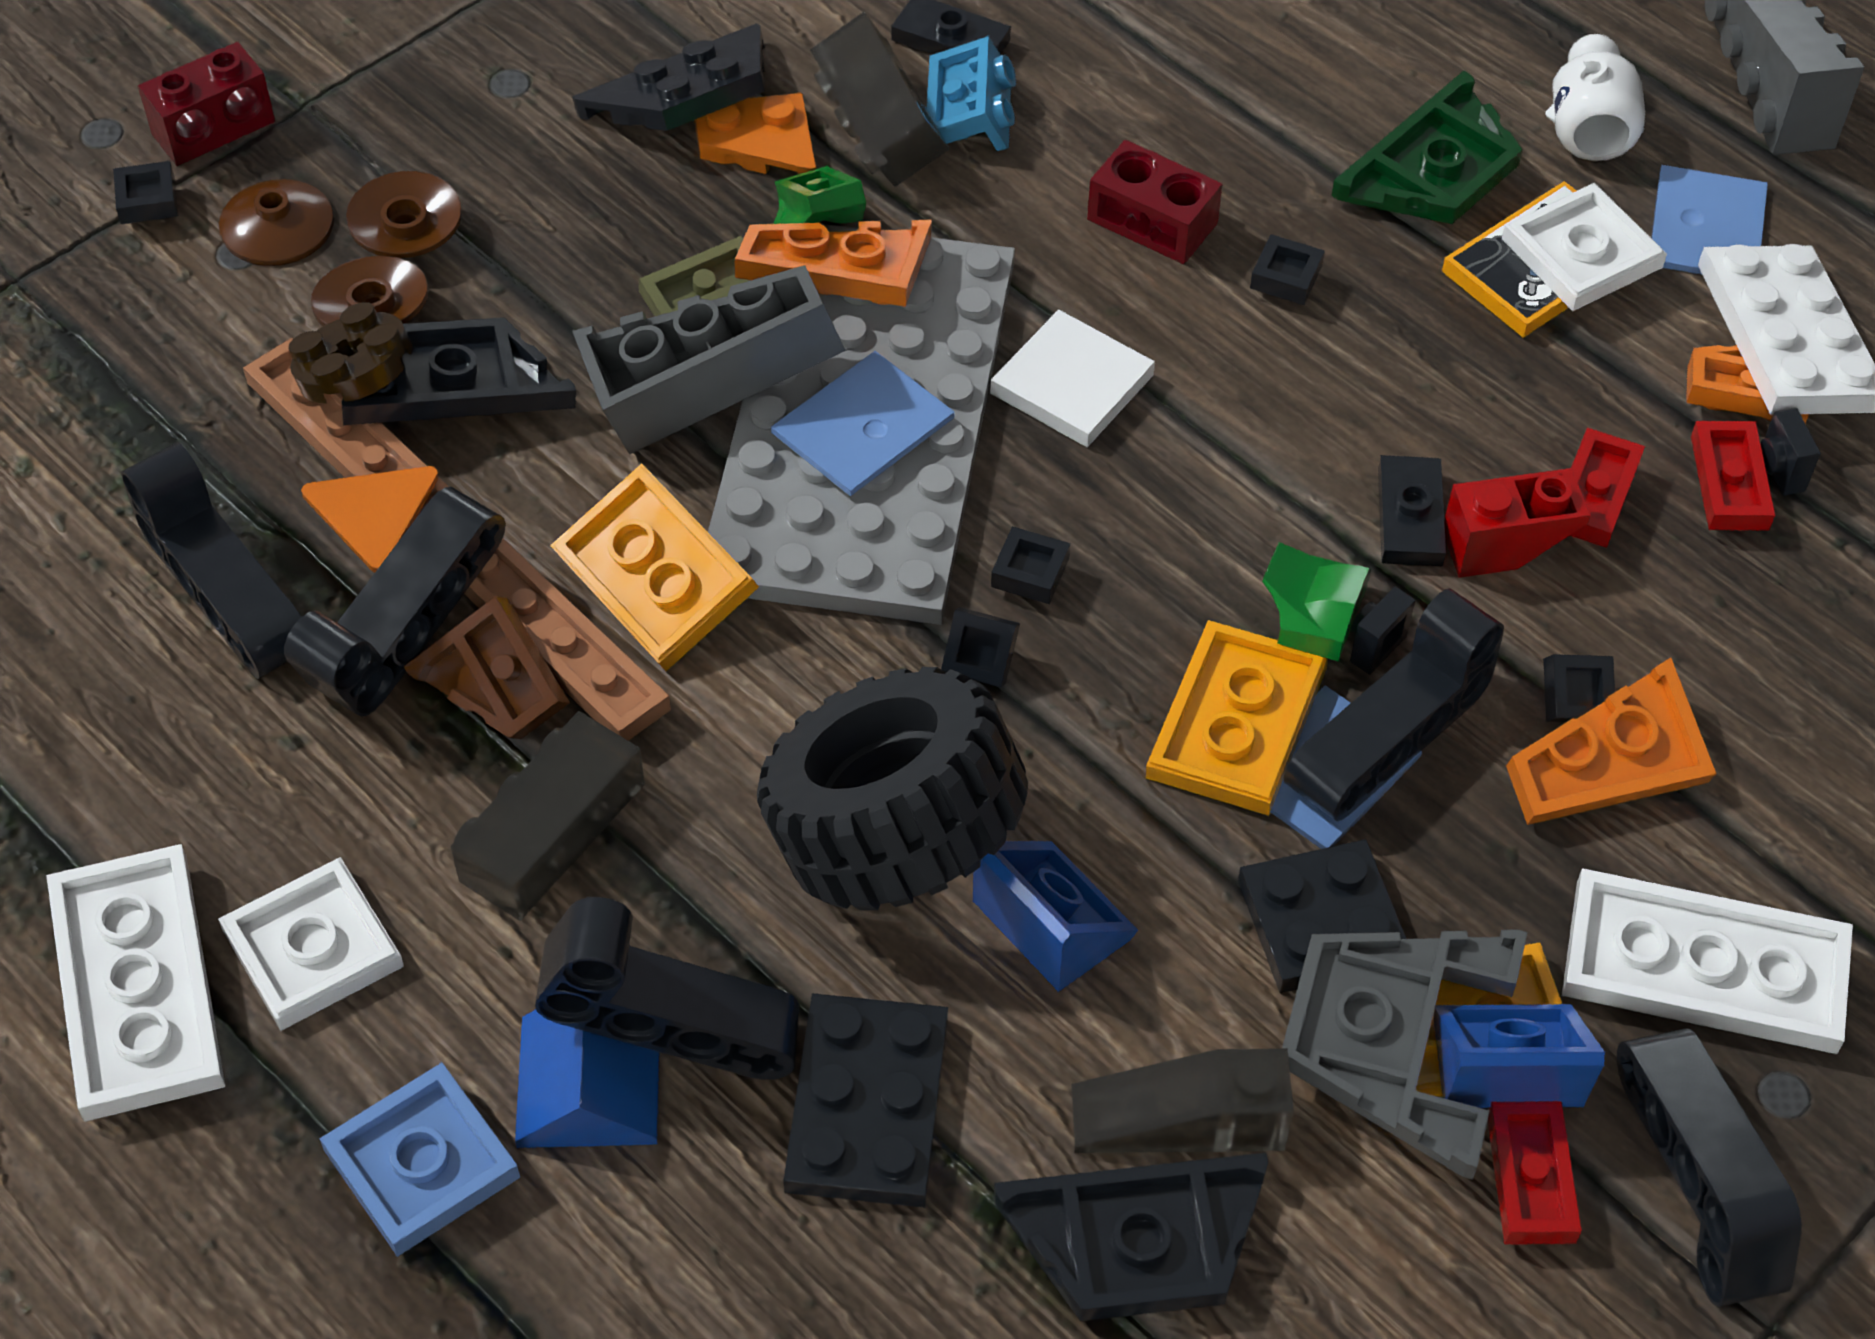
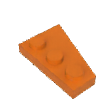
[735,220,932,307]
[1506,658,1716,825]

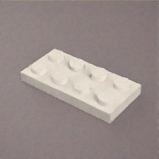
[1698,244,1875,415]
[46,844,225,1122]
[1562,868,1853,1054]

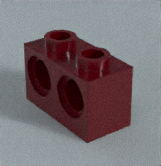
[137,41,276,166]
[1087,139,1223,265]

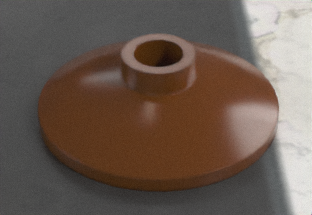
[346,171,462,258]
[219,179,334,266]
[311,256,428,326]

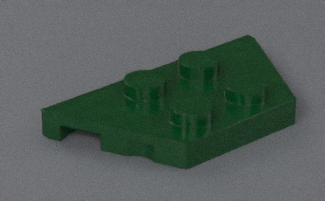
[1331,70,1523,224]

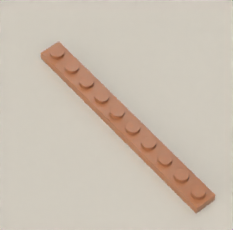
[243,338,671,746]

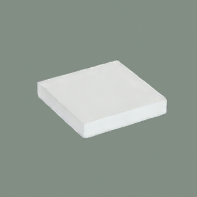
[1501,183,1667,311]
[990,309,1155,447]
[218,857,404,1031]

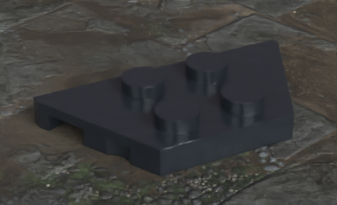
[572,23,765,131]
[341,317,576,425]
[994,1153,1268,1321]

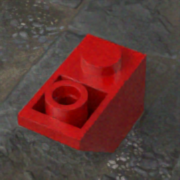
[1444,468,1591,578]

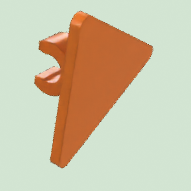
[301,466,439,573]

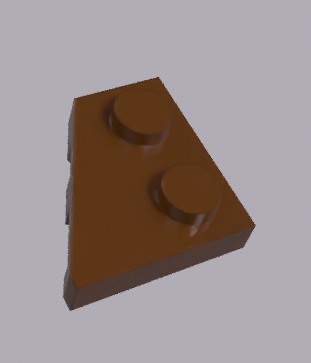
[404,596,570,739]

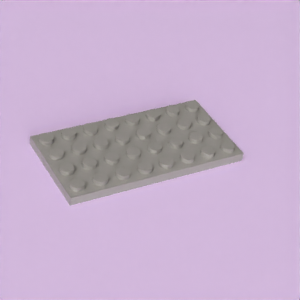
[708,224,1015,625]

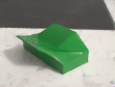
[773,166,866,224]
[1262,542,1371,661]

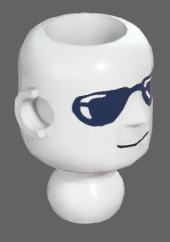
[1546,34,1645,161]

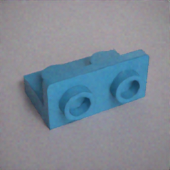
[925,36,1016,151]

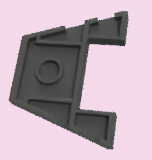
[1278,930,1528,1179]

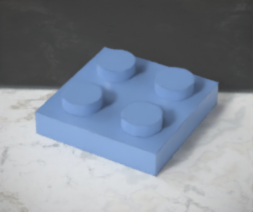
[320,1063,520,1257]

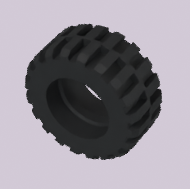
[757,667,1028,911]

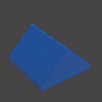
[972,841,1138,992]
[1433,1004,1605,1108]
[515,1009,660,1148]

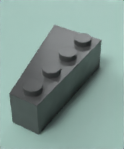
[1705,0,1865,155]
[572,265,846,455]

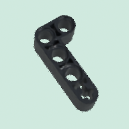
[121,442,301,679]
[284,487,506,717]
[1283,588,1504,822]
[535,897,800,1080]
[1617,1028,1802,1307]

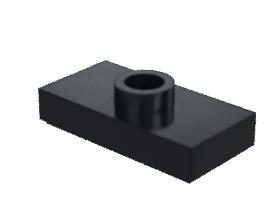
[891,0,1011,55]
[1378,455,1446,567]

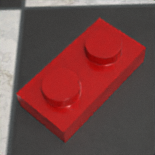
[1691,421,1775,530]
[1570,427,1645,548]
[1487,1101,1582,1245]

